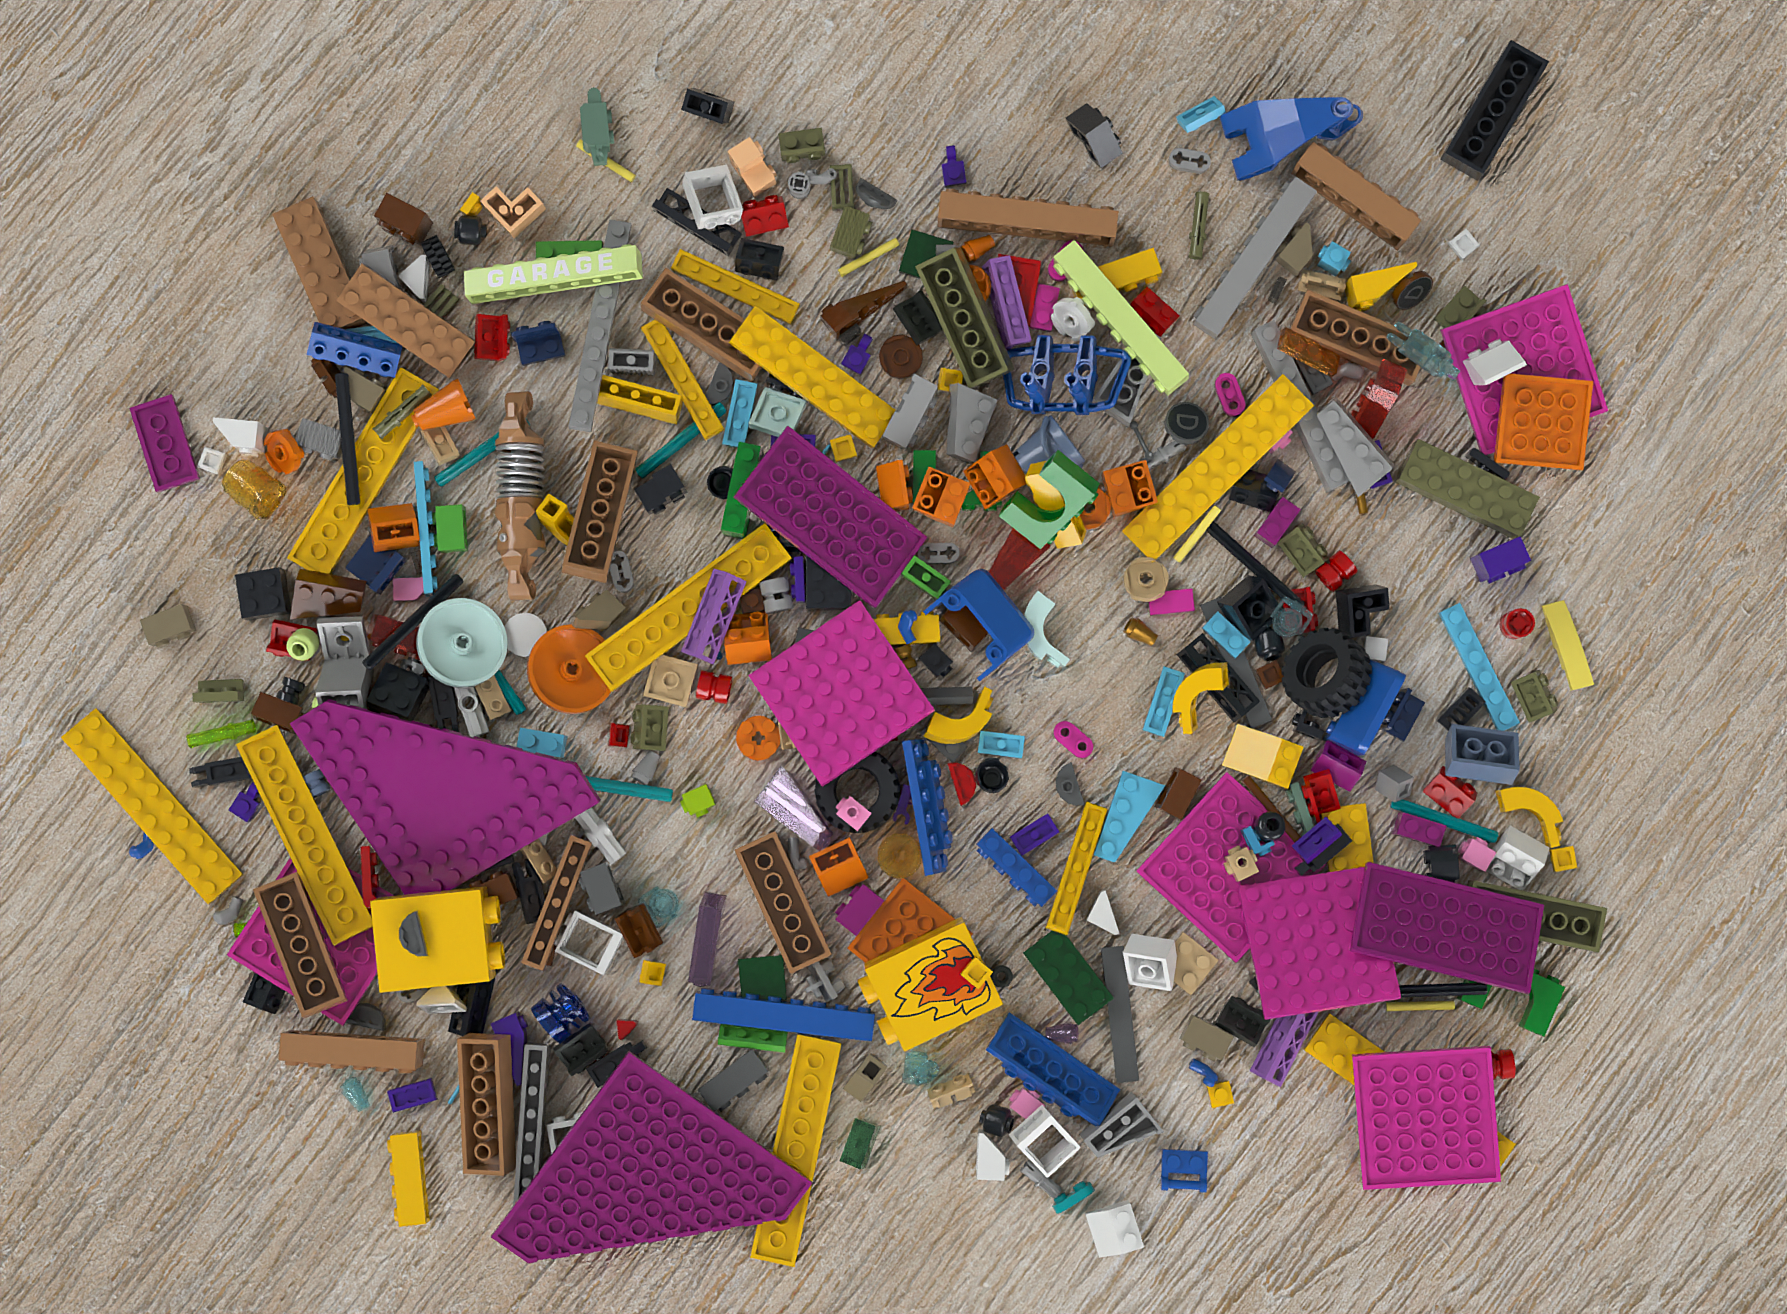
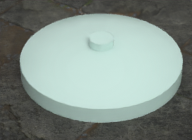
[416,598,508,688]

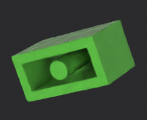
[432,504,468,553]
[901,555,951,600]

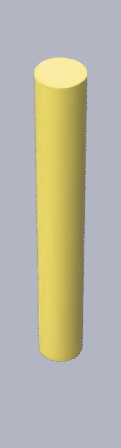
[576,139,636,182]
[838,238,899,277]
[1173,505,1221,563]
[1386,1001,1455,1011]

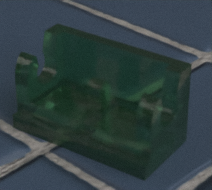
[840,1118,881,1169]

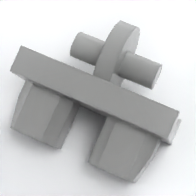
[805,959,845,1002]

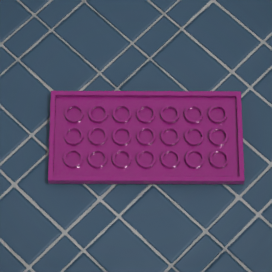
[733,426,927,608]
[1350,862,1544,994]

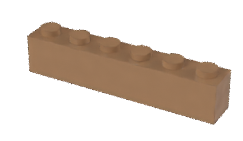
[521,835,592,972]

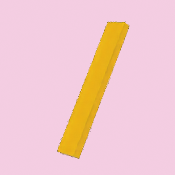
[671,249,800,325]
[641,320,725,441]
[1046,802,1107,935]

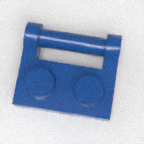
[1160,1149,1208,1193]

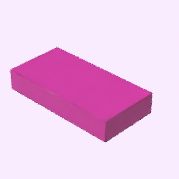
[1148,588,1195,616]

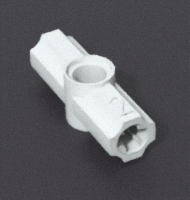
[454,686,489,737]
[574,807,626,865]

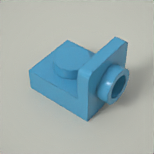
[1240,826,1275,856]

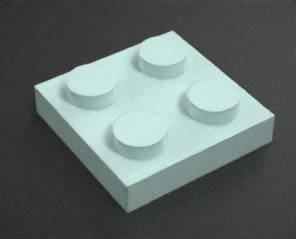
[749,387,806,437]

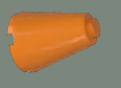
[411,378,476,430]

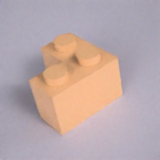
[727,137,777,198]
[480,186,546,238]

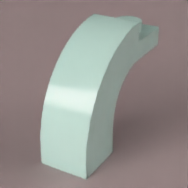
[1024,591,1070,668]

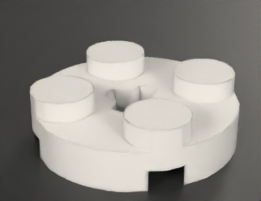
[1051,297,1095,341]

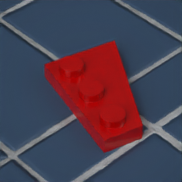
[998,254,1041,327]

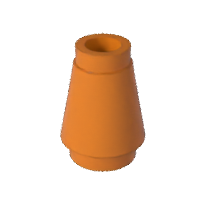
[961,235,995,262]

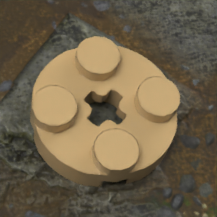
[1124,557,1169,602]

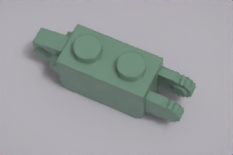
[580,87,614,166]

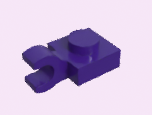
[941,145,967,187]
[841,333,873,375]
[229,782,261,822]
[893,784,912,825]

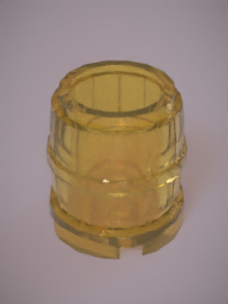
[222,459,287,520]
[878,834,922,878]

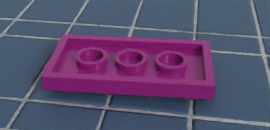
[129,394,200,493]

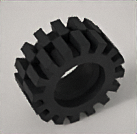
[420,235,455,278]

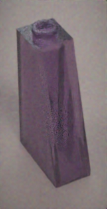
[754,766,834,851]
[688,892,727,987]

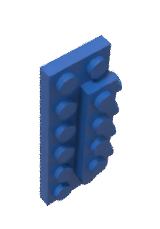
[902,739,953,876]
[986,1012,1120,1127]

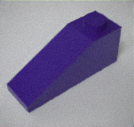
[491,1011,528,1086]

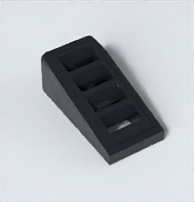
[1437,687,1486,731]

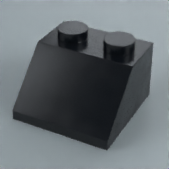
[1217,575,1283,641]

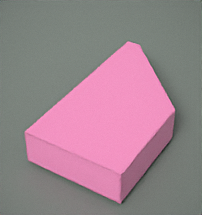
[393,577,424,601]

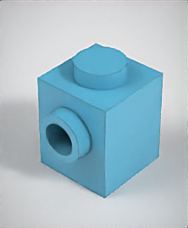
[1317,241,1351,277]

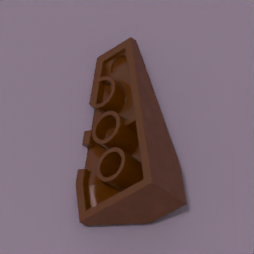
[820,280,907,341]

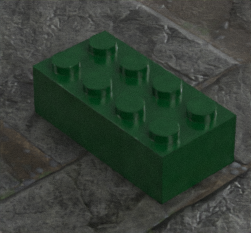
[1023,930,1114,1025]

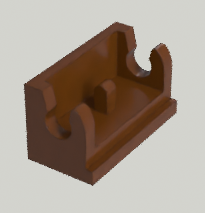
[939,605,989,652]
[251,692,304,735]
[1154,767,1202,820]
[614,903,663,958]

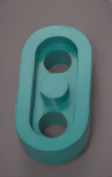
[1052,1180,1095,1214]

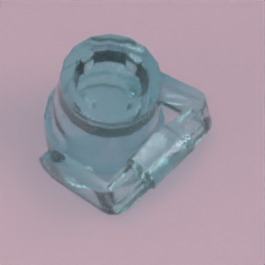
[1270,597,1313,637]
[638,886,679,928]
[902,1051,939,1086]

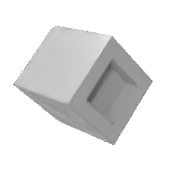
[1375,765,1414,802]

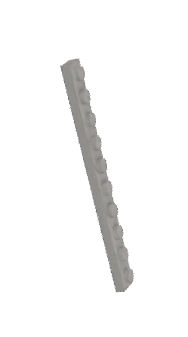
[569,220,632,432]

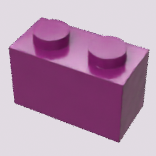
[1253,497,1301,548]
[1310,740,1367,792]
[1392,812,1446,846]
[835,884,884,936]

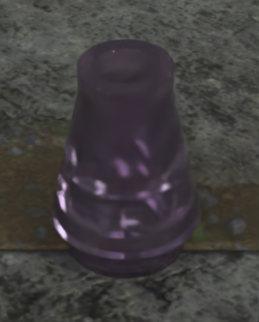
[1045,1022,1079,1044]

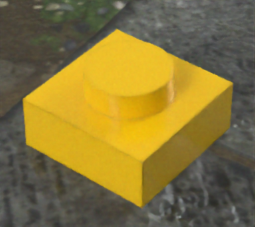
[460,192,483,216]
[938,368,963,392]
[830,434,857,463]
[1549,846,1577,872]
[960,956,993,989]
[639,960,666,986]
[1206,1080,1234,1108]

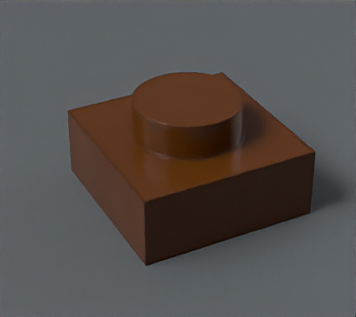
[740,588,765,614]
[1255,660,1284,690]

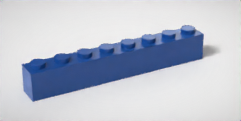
[692,988,875,1041]

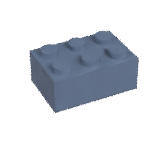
[1445,724,1520,785]

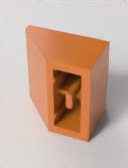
[963,444,1027,509]
[876,460,913,511]
[1101,460,1158,517]
[912,467,971,527]
[367,503,420,552]
[724,611,772,665]
[809,837,869,897]

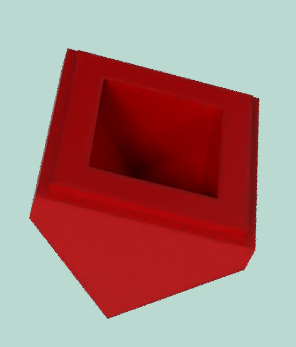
[608,723,630,748]
[616,1019,638,1040]

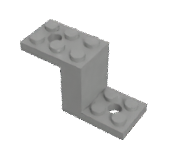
[315,616,374,709]

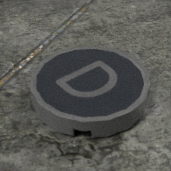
[1164,402,1209,445]

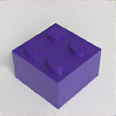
[1470,536,1531,584]

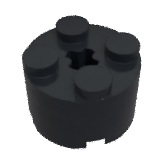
[1423,844,1460,883]

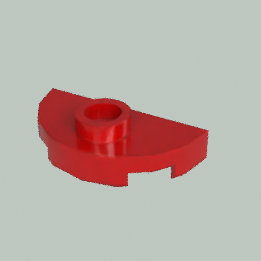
[947,762,976,806]

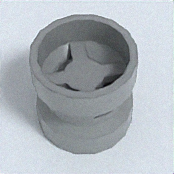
[788,172,811,199]

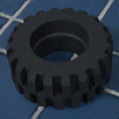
[1282,628,1372,718]
[814,752,900,833]

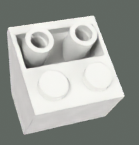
[1486,825,1549,891]

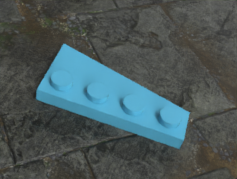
[1093,771,1165,863]

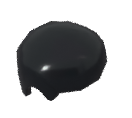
[707,466,733,500]
[975,758,1009,794]

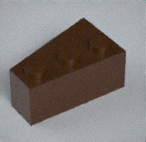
[290,569,367,620]

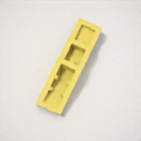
[1542,600,1594,691]

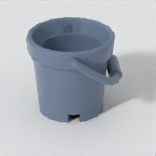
[1012,415,1085,473]

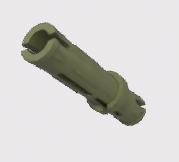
[1188,191,1210,260]
[372,384,432,439]

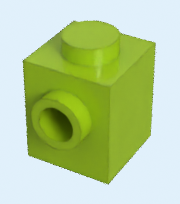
[680,784,716,818]

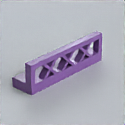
[982,255,1032,350]
[681,569,746,665]
[1250,1011,1319,1087]

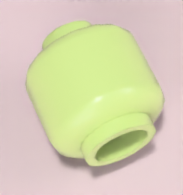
[287,628,319,661]

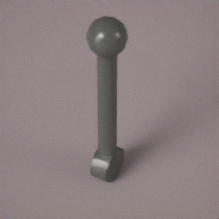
[1129,421,1154,461]

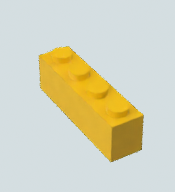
[1072,247,1162,306]
[597,375,683,425]
[1025,461,1087,549]
[873,611,940,646]
[387,1130,430,1227]

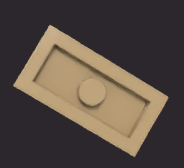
[419,426,459,465]

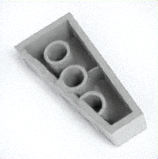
[1092,334,1162,427]
[1317,397,1394,497]

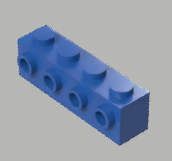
[306,322,402,378]
[976,828,1057,907]

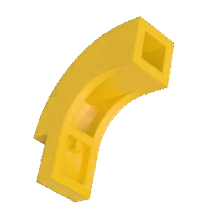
[536,493,574,546]
[1172,663,1229,734]
[923,686,993,744]
[1495,787,1563,848]

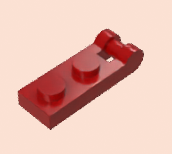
[360,846,379,911]

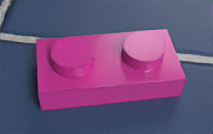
[1030,284,1060,332]

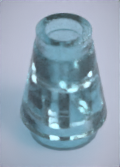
[340,1077,370,1112]

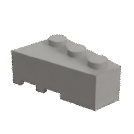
[359,245,401,289]
[882,374,939,451]
[947,383,997,463]
[1079,1092,1164,1158]

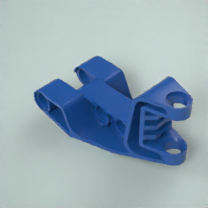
[1220,97,1363,181]

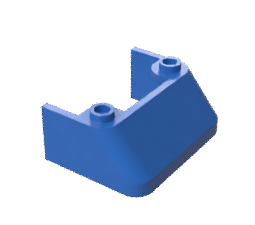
[923,569,1034,682]
[1322,659,1406,756]

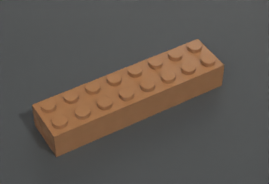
[937,189,1119,247]

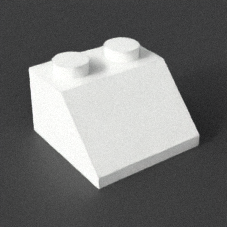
[1463,339,1527,385]
[213,417,268,457]
[1123,934,1177,991]
[976,1128,1010,1181]
[1085,1200,1144,1258]

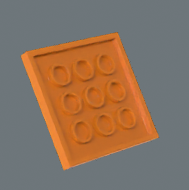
[1494,374,1593,470]
[847,878,973,963]

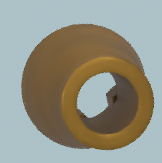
[1123,617,1158,646]

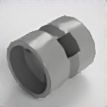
[759,577,794,614]

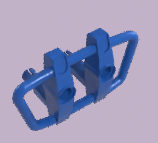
[1003,335,1131,415]

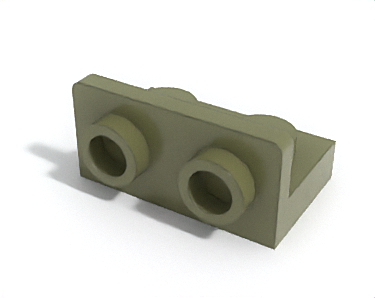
[778,127,825,163]
[1434,286,1487,328]
[1277,523,1329,578]
[1511,670,1558,723]
[192,679,244,703]
[631,704,669,751]

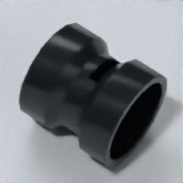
[276,676,305,705]

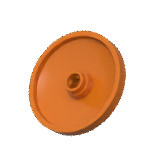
[527,624,611,714]

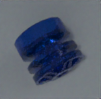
[531,983,591,1044]

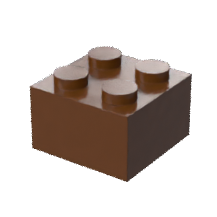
[374,192,433,246]

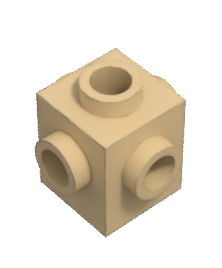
[1223,845,1259,882]

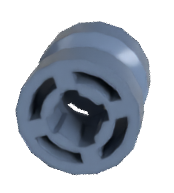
[303,769,331,798]

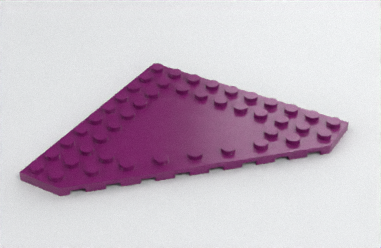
[290,699,601,895]
[491,1051,812,1263]

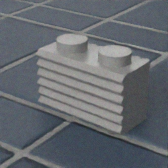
[608,348,656,376]
[295,418,342,461]

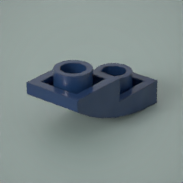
[1264,459,1296,493]

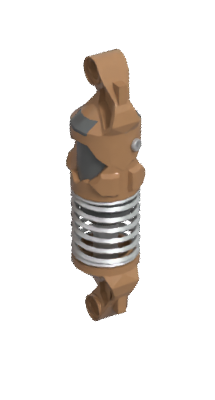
[494,391,546,601]

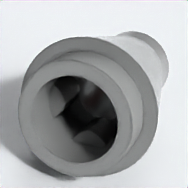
[631,750,660,785]

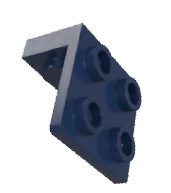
[511,321,566,366]
[346,534,408,595]
[1379,688,1426,742]

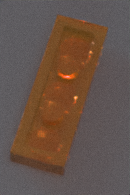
[1277,327,1340,377]

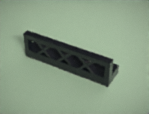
[652,188,742,256]
[1176,633,1260,723]
[448,969,497,1036]

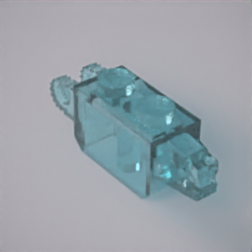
[1386,321,1461,380]

